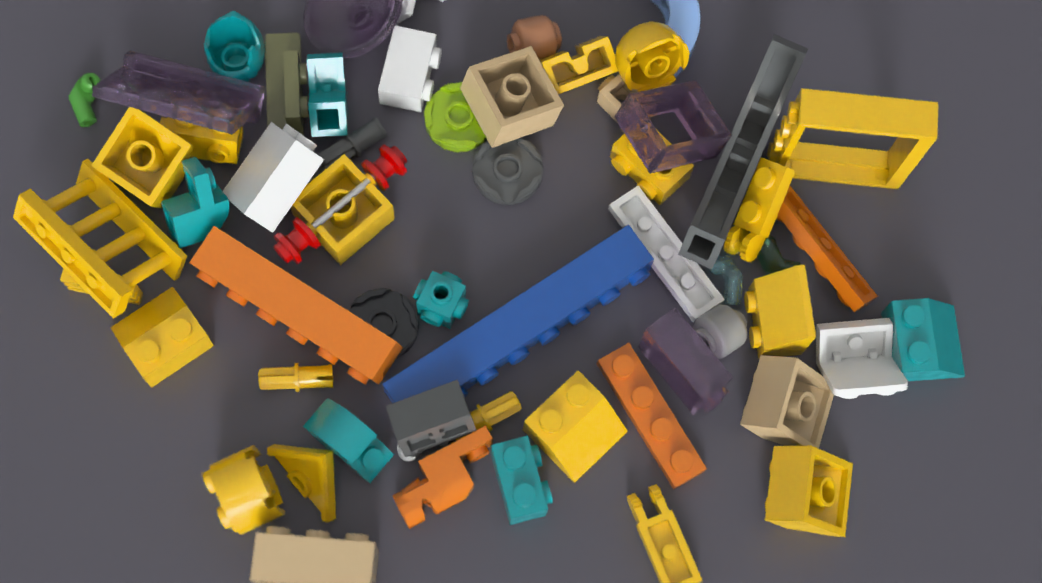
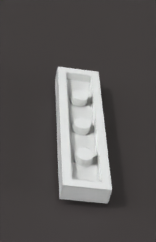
[608,185,725,323]

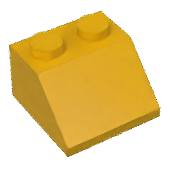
[91,104,193,208]
[744,265,816,359]
[110,286,214,388]
[523,370,628,483]
[765,446,853,537]

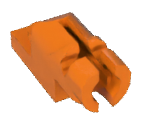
[392,426,493,529]

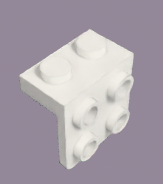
[816,318,908,399]

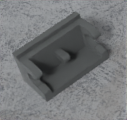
[386,379,476,458]

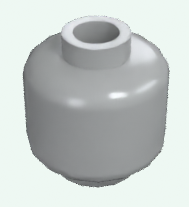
[692,304,747,359]

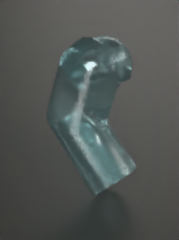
[710,255,743,305]

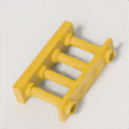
[13,158,187,319]

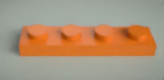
[776,186,878,312]
[597,343,707,490]

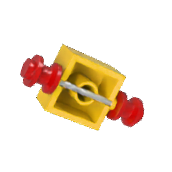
[273,144,408,266]

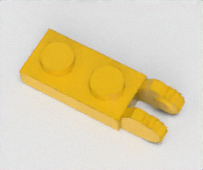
[723,157,795,262]
[627,484,702,583]

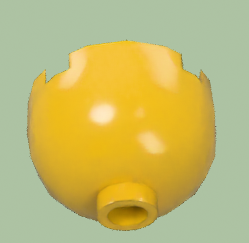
[615,21,690,95]

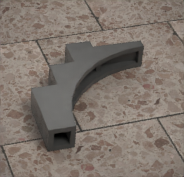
[678,34,808,269]

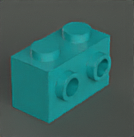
[490,436,553,525]

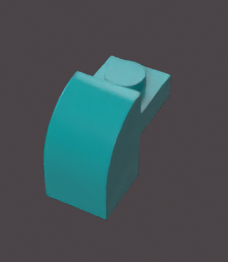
[307,52,348,137]
[161,157,229,248]
[303,398,394,483]

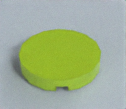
[424,82,487,152]

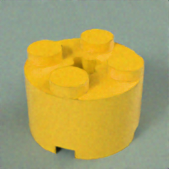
[202,445,285,535]

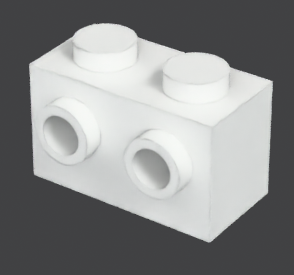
[378,25,442,112]

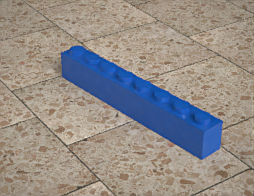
[383,224,654,403]

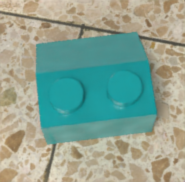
[881,298,965,381]

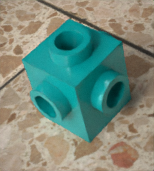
[413,270,470,329]

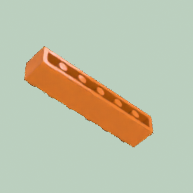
[189,226,403,385]

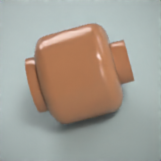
[507,15,562,60]

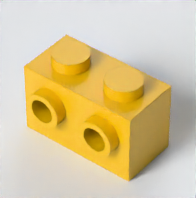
[610,117,694,205]

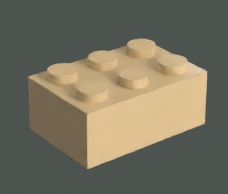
[250,527,379,583]

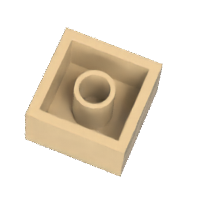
[460,46,564,148]

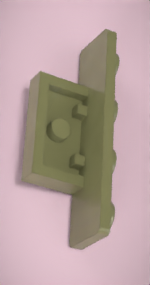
[265,33,309,136]

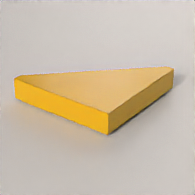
[267,444,336,522]

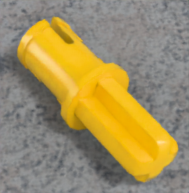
[258,363,333,392]
[456,391,522,441]

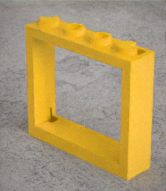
[767,88,938,189]

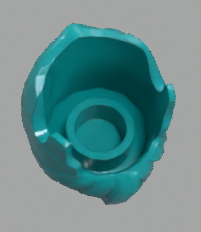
[204,11,265,90]

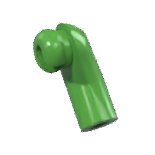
[69,72,101,127]

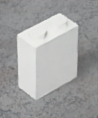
[223,122,324,232]

